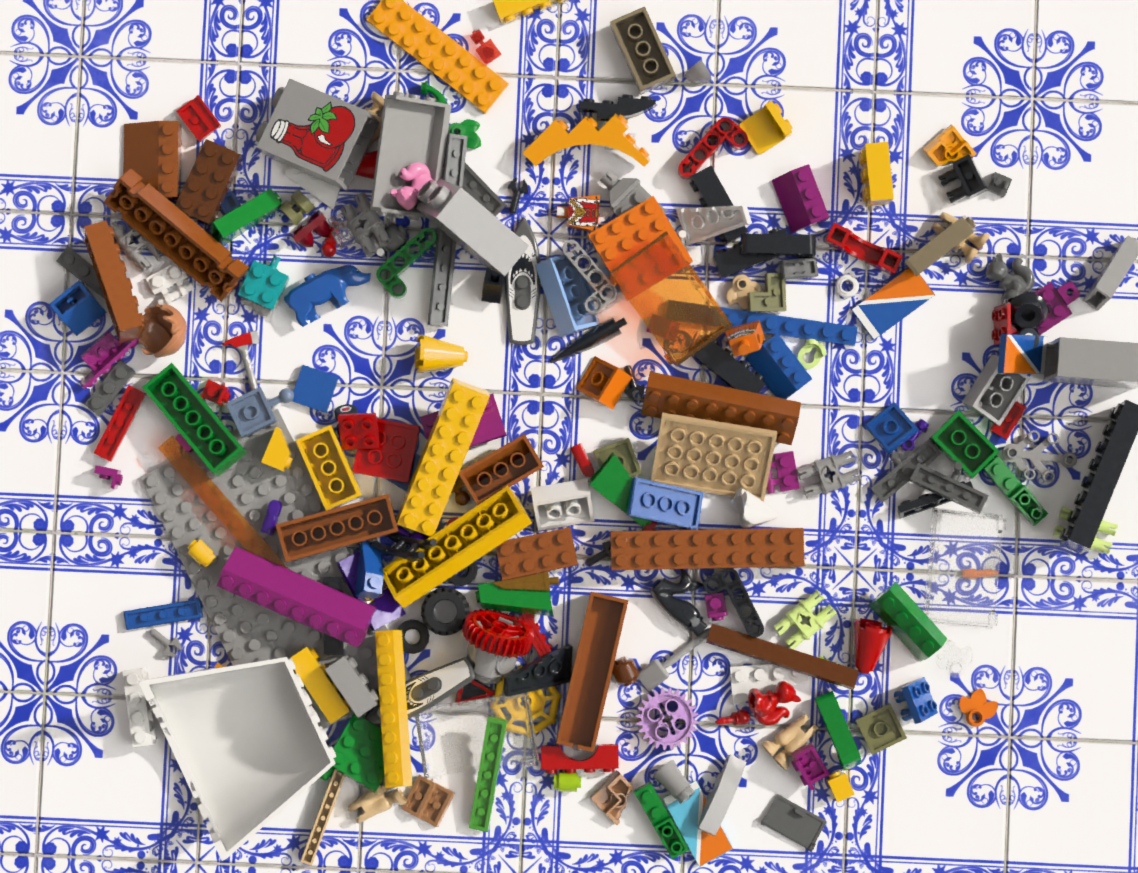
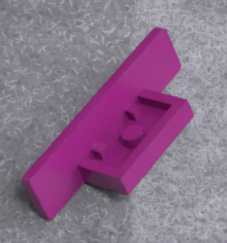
[80,330,140,390]

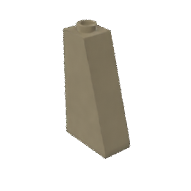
[905,215,977,276]

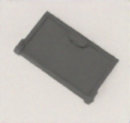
[761,794,827,852]

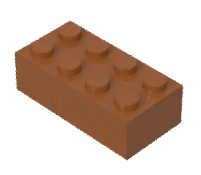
[496,527,578,581]

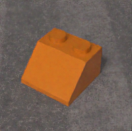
[575,356,632,410]

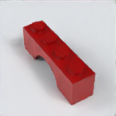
[824,223,903,276]
[541,744,619,773]

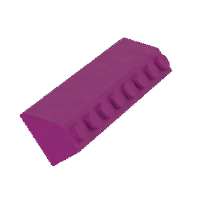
[217,546,376,647]

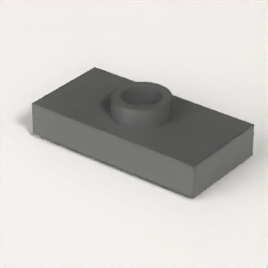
[779,257,819,280]

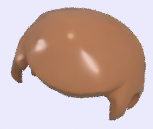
[139,304,187,358]

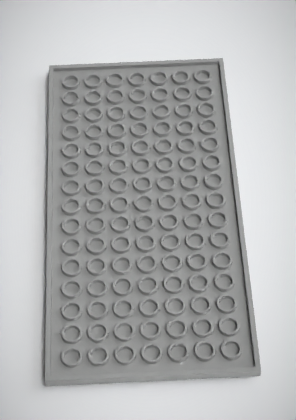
[140,408,412,728]

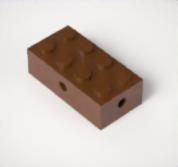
[175,139,243,226]

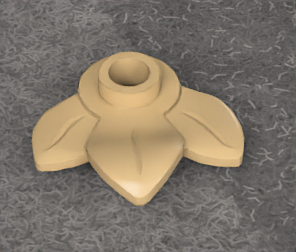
[726,274,764,311]

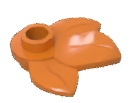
[959,688,998,727]

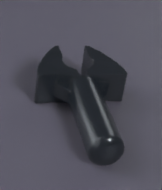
[508,177,528,214]
[624,365,645,402]
[586,541,610,567]

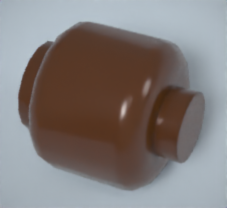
[612,656,639,686]

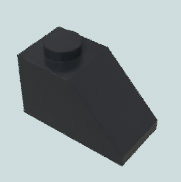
[481,268,505,304]

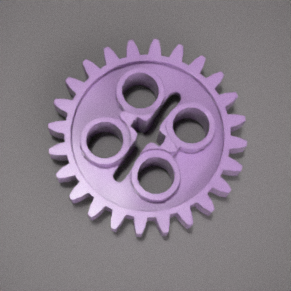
[636,687,698,750]

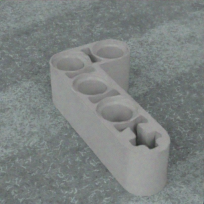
[562,239,617,315]

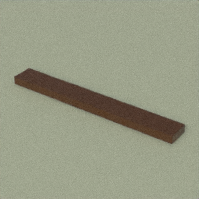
[706,623,859,690]

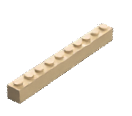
[300,769,345,866]

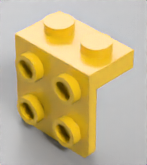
[739,100,793,155]

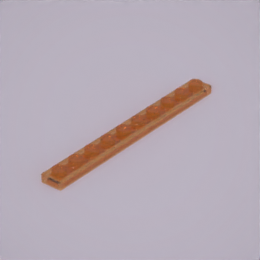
[158,435,289,569]

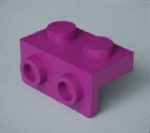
[791,742,830,791]

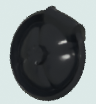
[1010,293,1048,330]

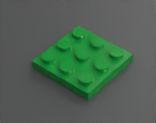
[332,713,385,793]

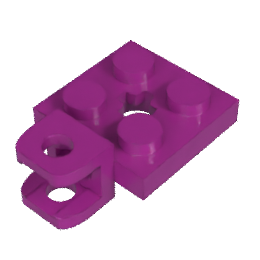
[1034,282,1080,335]

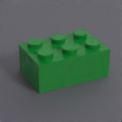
[929,410,1000,479]

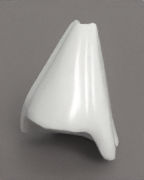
[730,488,779,528]

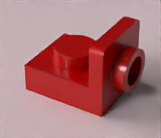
[201,379,231,406]

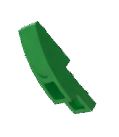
[983,455,1048,526]
[633,781,689,859]

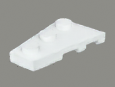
[284,166,341,210]

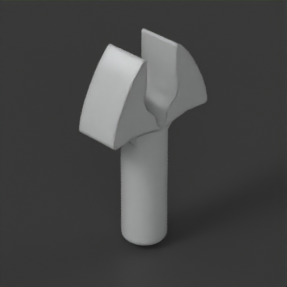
[149,628,182,657]

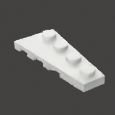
[676,205,752,246]
[730,664,808,705]

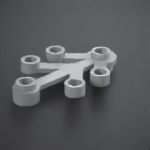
[1002,430,1077,482]

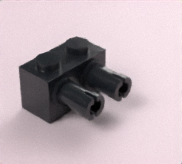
[938,154,989,204]

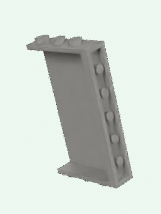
[370,91,452,221]

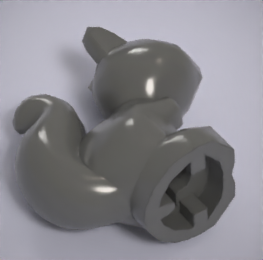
[985,253,1035,304]

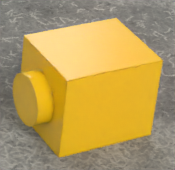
[826,771,855,803]

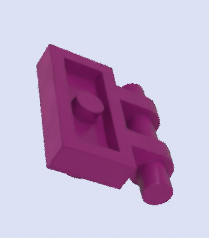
[767,451,800,494]

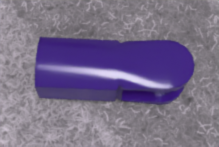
[260,500,282,535]

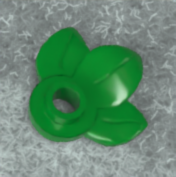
[448,119,482,149]

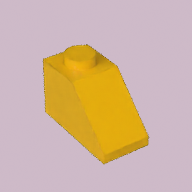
[261,427,293,472]

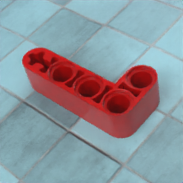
[678,117,748,180]

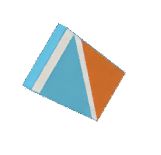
[662,780,733,867]

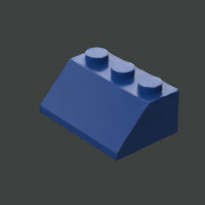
[746,333,812,399]

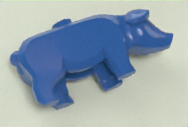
[284,265,371,327]

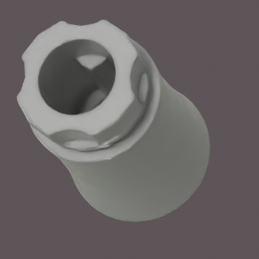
[653,759,695,804]

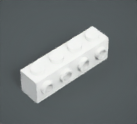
[122,667,157,748]

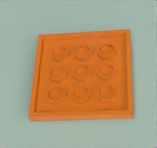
[588,196,693,301]

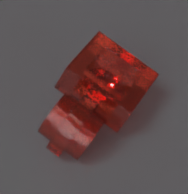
[470,29,502,66]

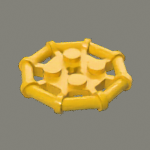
[490,665,562,738]

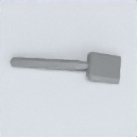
[638,628,710,692]

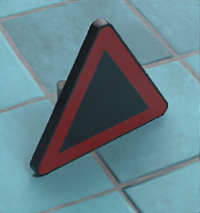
[455,679,495,705]

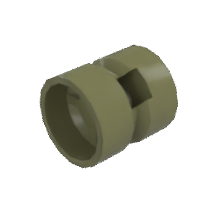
[279,189,315,225]

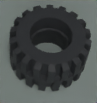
[421,587,470,636]

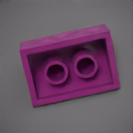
[771,164,829,233]

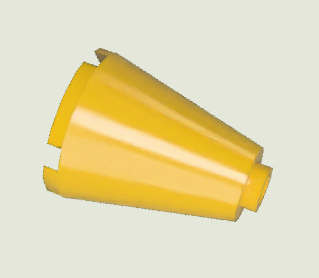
[415,335,468,373]

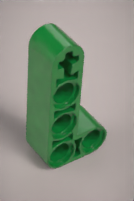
[376,228,437,299]
[814,691,862,771]

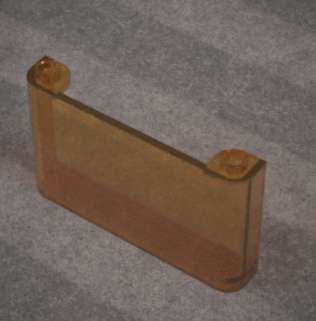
[608,231,733,366]

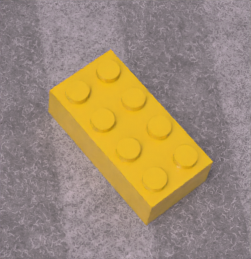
[295,425,363,511]

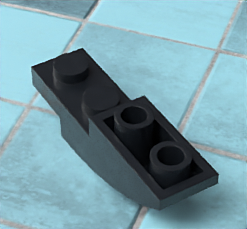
[578,94,656,121]

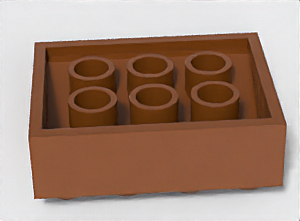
[123,121,182,200]

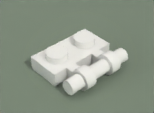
[146,263,195,305]

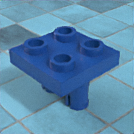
[894,677,938,724]

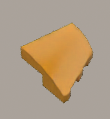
[922,124,977,166]

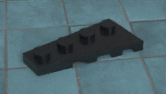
[503,644,573,697]

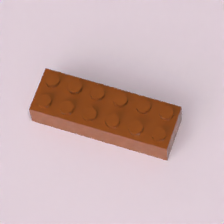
[84,220,145,344]
[276,494,399,563]

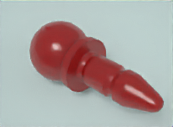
[321,222,338,257]
[715,709,750,725]

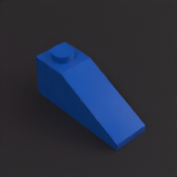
[355,541,383,600]

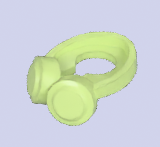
[797,339,827,369]

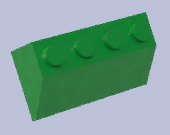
[868,582,948,662]

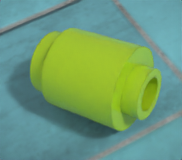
[554,772,581,792]

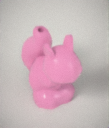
[390,162,436,211]

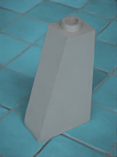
[1082,235,1138,311]

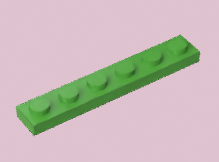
[469,716,508,832]

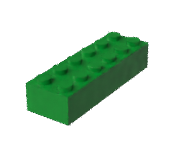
[142,363,248,477]

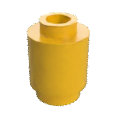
[187,539,216,568]

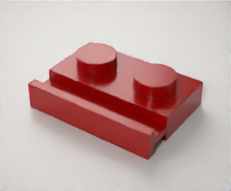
[176,95,221,142]

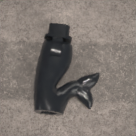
[650,569,708,636]

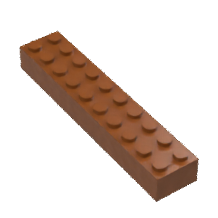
[609,528,805,570]

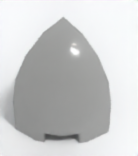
[685,60,712,84]

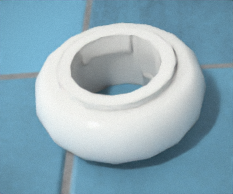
[835,274,859,298]

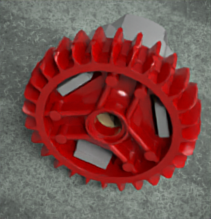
[462,609,534,684]

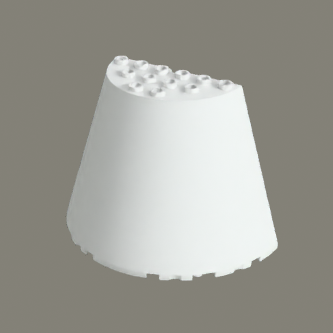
[139,657,336,861]

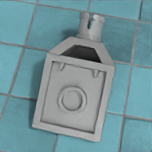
[600,170,667,217]

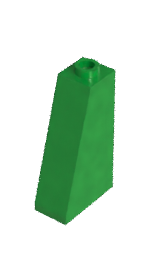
[209,188,281,246]
[588,452,652,527]
[475,581,553,616]

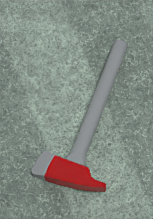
[223,330,259,391]

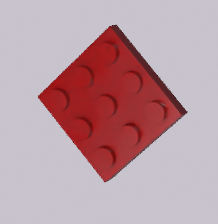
[352,418,421,483]

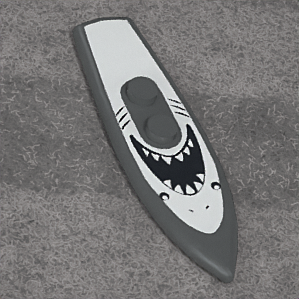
[505,217,541,345]
[365,657,475,726]

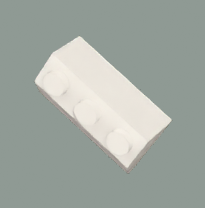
[531,478,595,531]

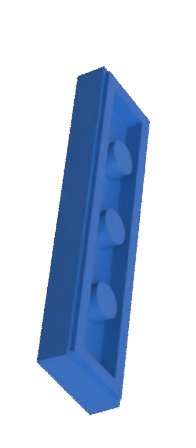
[123,599,203,630]

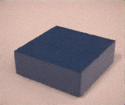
[220,190,241,215]

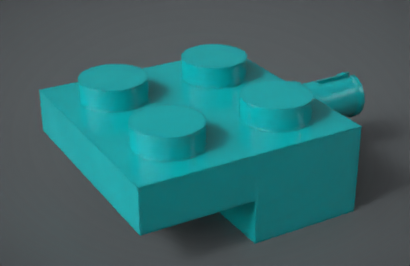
[238,255,290,311]

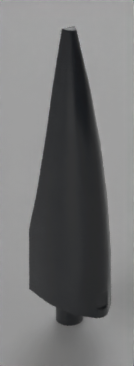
[550,317,627,363]

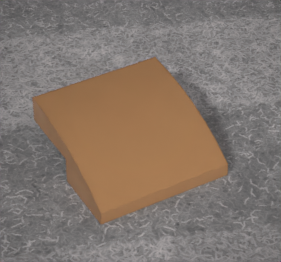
[401,775,455,827]

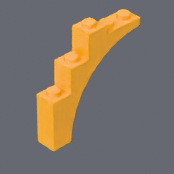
[523,113,650,167]

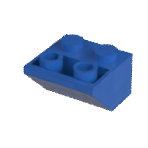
[49,280,107,336]

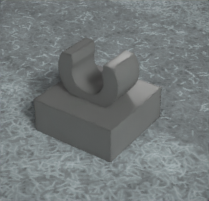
[988,172,1012,197]

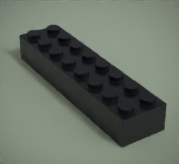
[1059,400,1138,554]

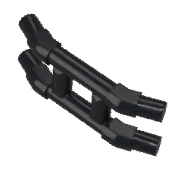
[372,533,437,562]

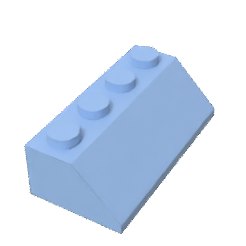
[535,253,600,337]

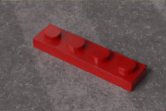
[94,385,146,462]

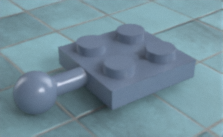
[226,387,294,438]

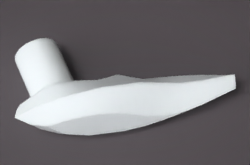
[370,235,385,258]

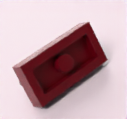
[290,210,330,247]

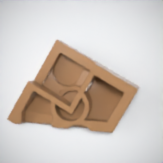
[590,770,633,825]

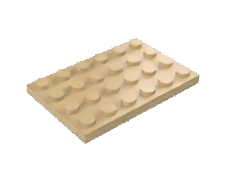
[650,413,777,502]

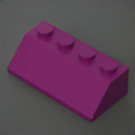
[420,393,507,448]

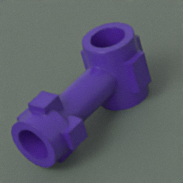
[901,418,929,452]

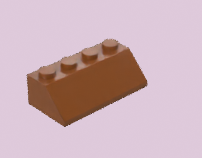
[459,434,544,506]

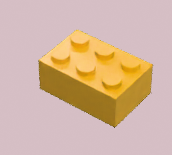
[858,142,894,206]

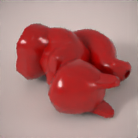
[748,681,801,726]

